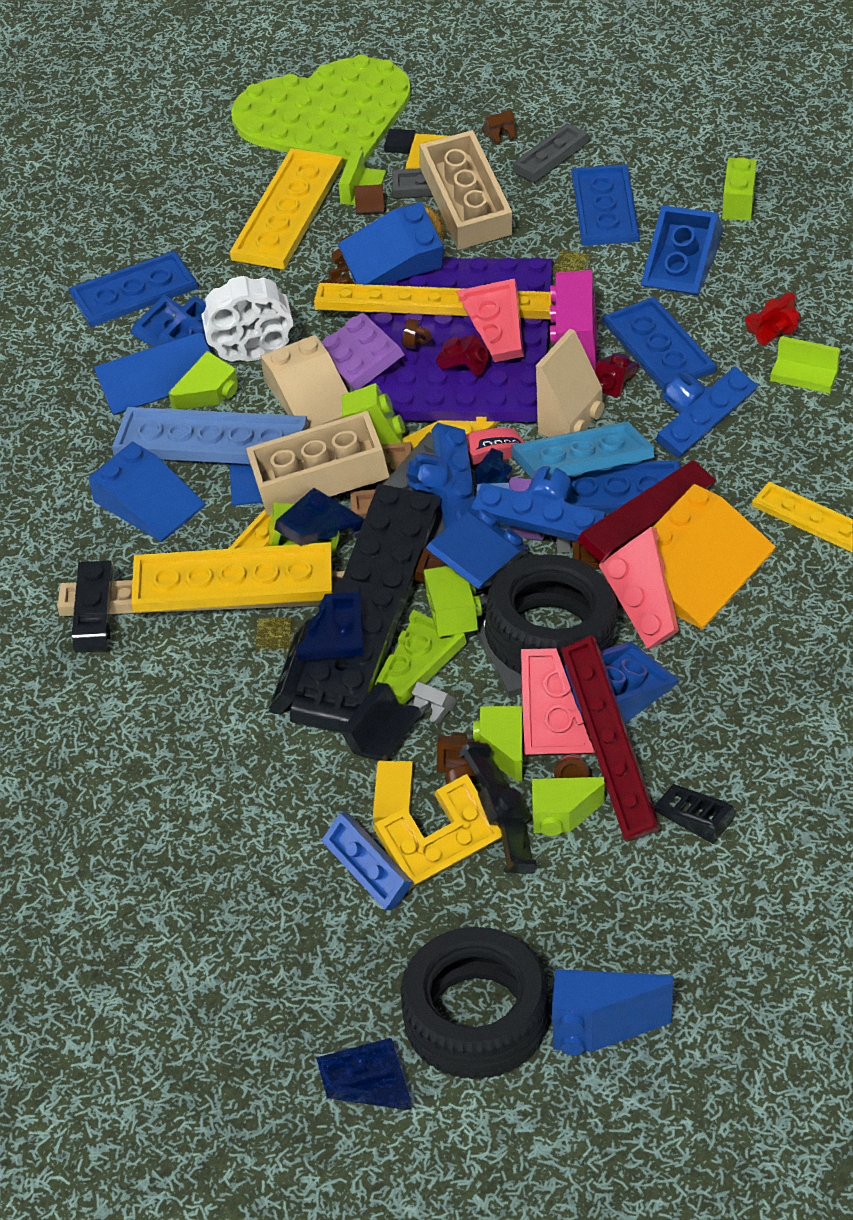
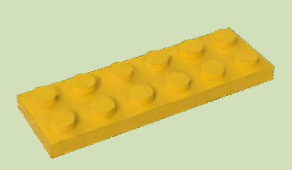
[230,148,344,270]
[131,542,333,613]

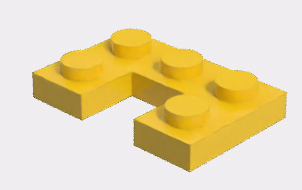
[373,774,502,890]

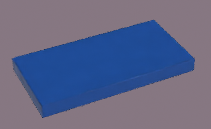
[571,164,639,246]
[68,251,198,327]
[602,297,717,393]
[565,460,680,513]

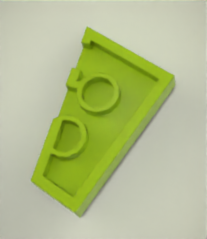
[374,610,467,704]

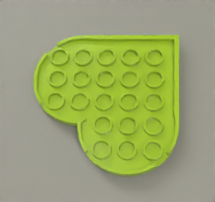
[231,55,411,166]

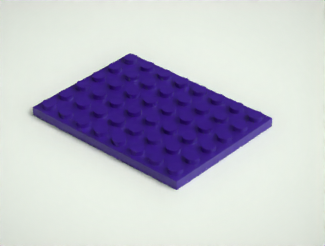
[362,257,552,422]

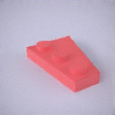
[456,279,524,362]
[599,527,679,649]
[521,648,595,756]

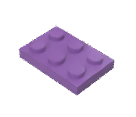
[322,312,404,391]

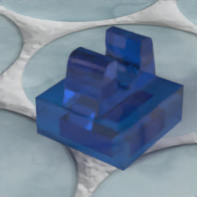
[476,448,512,488]

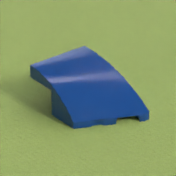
[130,294,213,354]

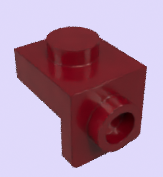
[436,334,490,376]
[595,353,639,398]

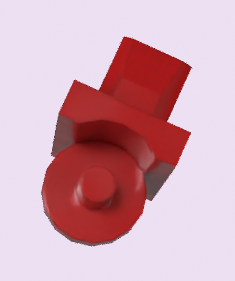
[745,292,801,346]

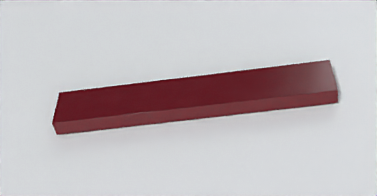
[577,459,717,562]
[561,635,661,842]

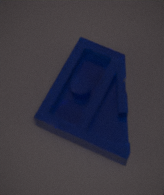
[274,488,364,546]

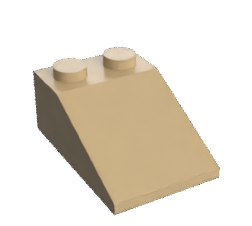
[536,329,604,437]
[260,335,349,429]

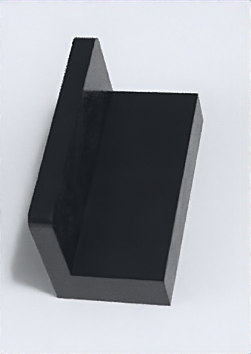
[341,682,421,761]

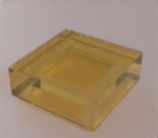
[553,250,589,274]
[256,618,292,649]

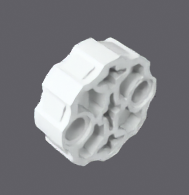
[202,276,293,362]

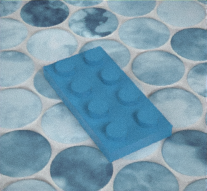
[511,421,654,479]

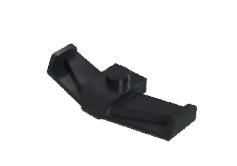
[458,742,537,874]

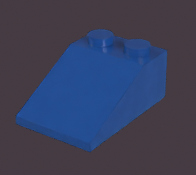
[338,202,443,285]
[641,205,723,296]
[88,441,206,543]
[426,509,528,589]
[564,641,680,724]
[552,969,673,1055]

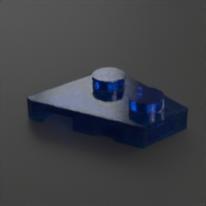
[296,591,364,660]
[316,1038,412,1110]

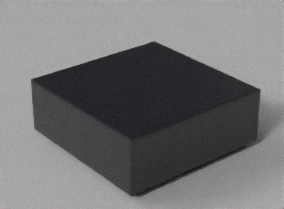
[384,129,416,154]

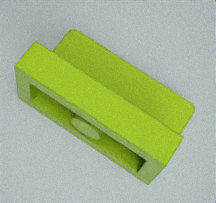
[338,149,386,205]
[770,336,840,394]

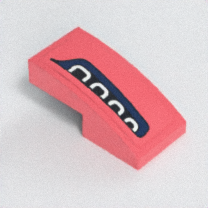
[466,428,524,465]

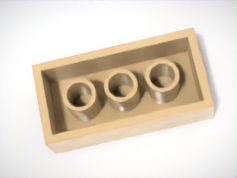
[419,130,512,250]
[246,411,390,516]

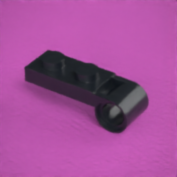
[72,560,113,653]

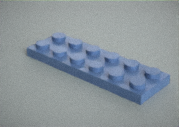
[112,407,308,465]

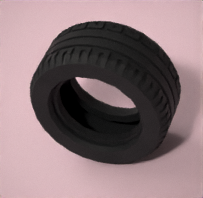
[485,554,617,674]
[400,927,549,1079]

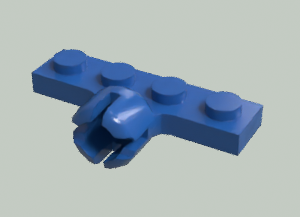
[655,366,758,458]
[406,423,475,530]
[471,466,606,542]

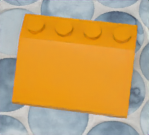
[653,484,776,630]

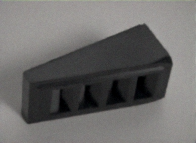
[653,784,734,844]

